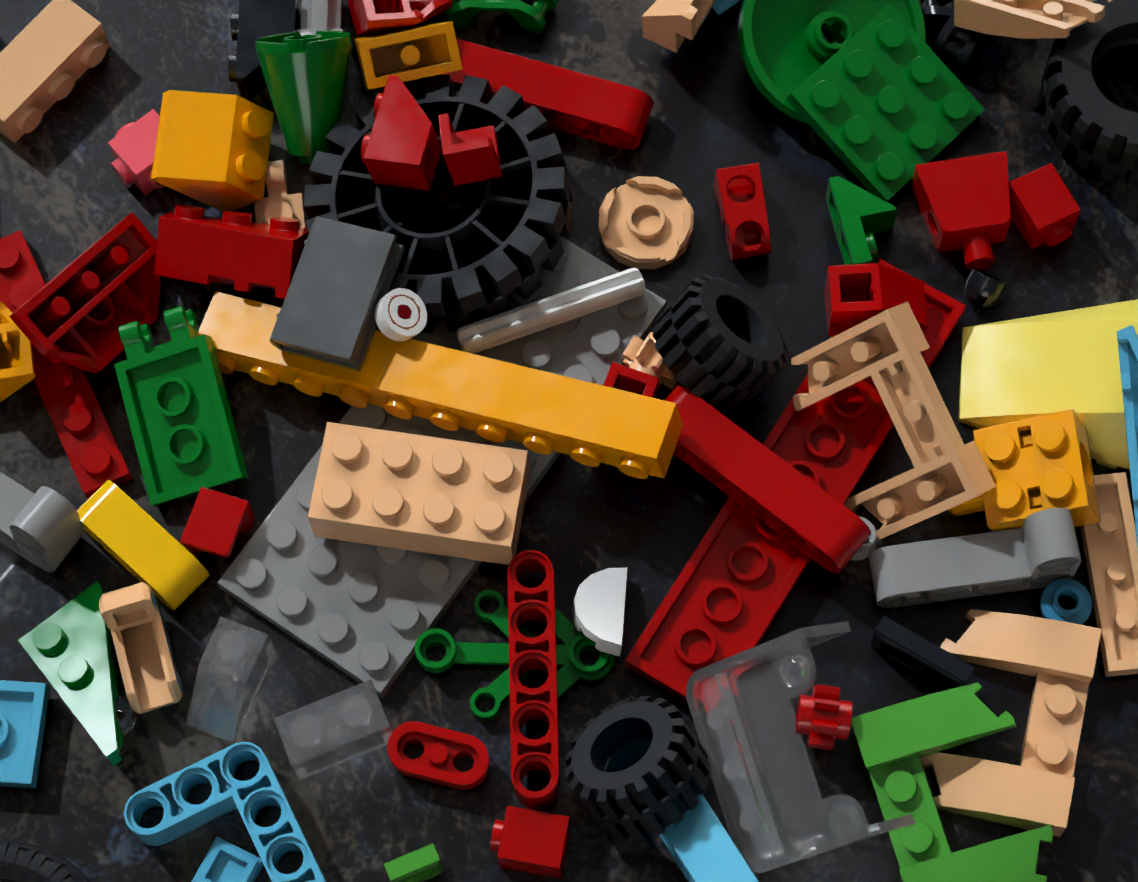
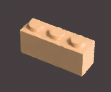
[0,0,110,143]

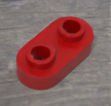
[387,721,490,790]

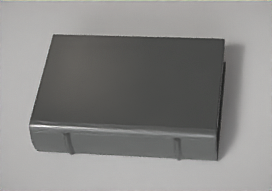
[270,216,405,371]

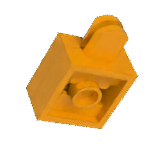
[947,409,1101,532]

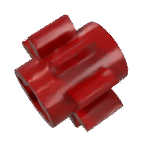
[795,684,852,750]

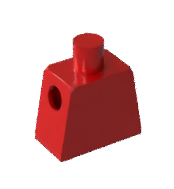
[911,151,1011,270]

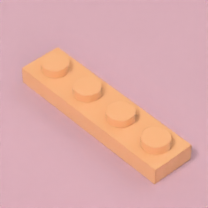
[1080,472,1138,677]

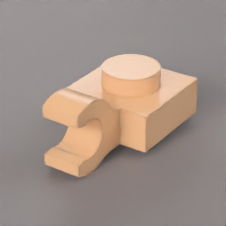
[254,160,307,228]

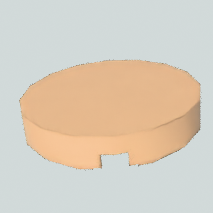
[599,176,693,269]

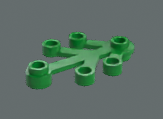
[415,589,615,723]

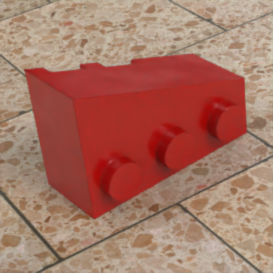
[154,205,309,299]

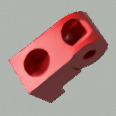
[714,163,771,260]

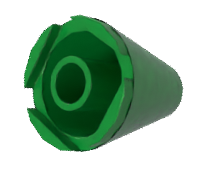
[255,31,352,164]

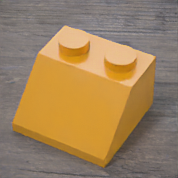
[151,90,274,212]

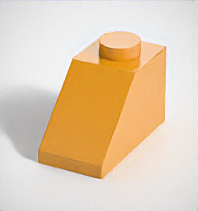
[355,21,463,90]

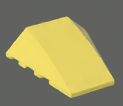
[959,299,1138,470]

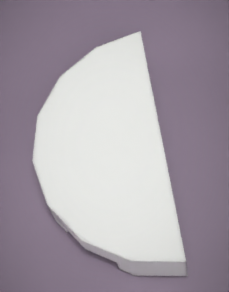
[572,567,628,656]

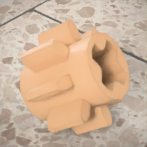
[622,332,678,389]

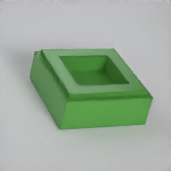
[384,843,444,882]

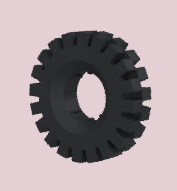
[304,74,574,333]

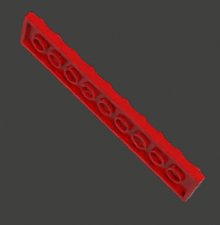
[625,259,966,718]

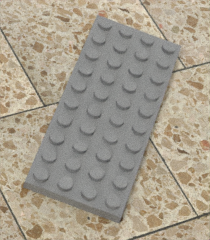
[217,236,667,698]

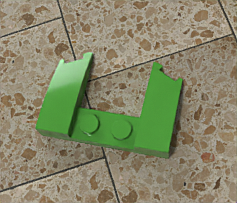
[851,682,1054,882]

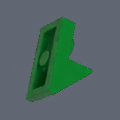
[826,176,897,265]

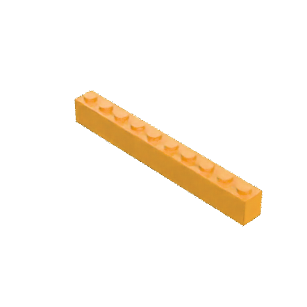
[197,291,684,479]

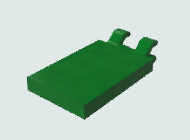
[114,306,249,507]

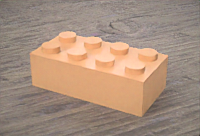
[308,422,530,565]

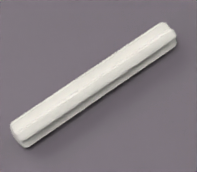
[457,268,645,354]

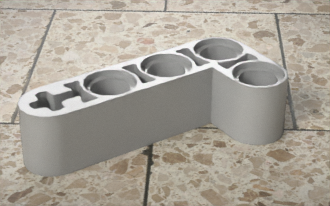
[0,472,84,573]
[868,508,1081,608]

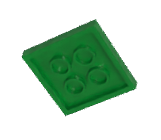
[786,4,985,202]

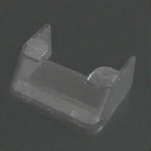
[686,621,916,873]

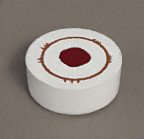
[374,288,427,342]

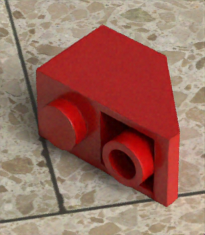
[361,75,442,191]
[824,263,928,335]

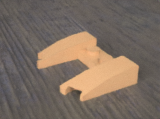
[954,0,1105,39]
[791,302,996,541]
[921,609,1102,837]

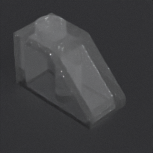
[187,617,276,744]

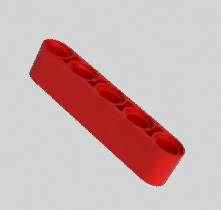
[419,38,654,149]
[665,385,871,574]
[507,550,560,810]

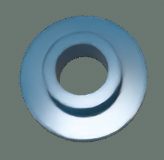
[1040,579,1092,625]

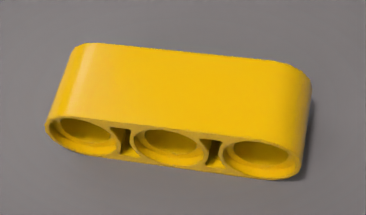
[77,480,210,611]

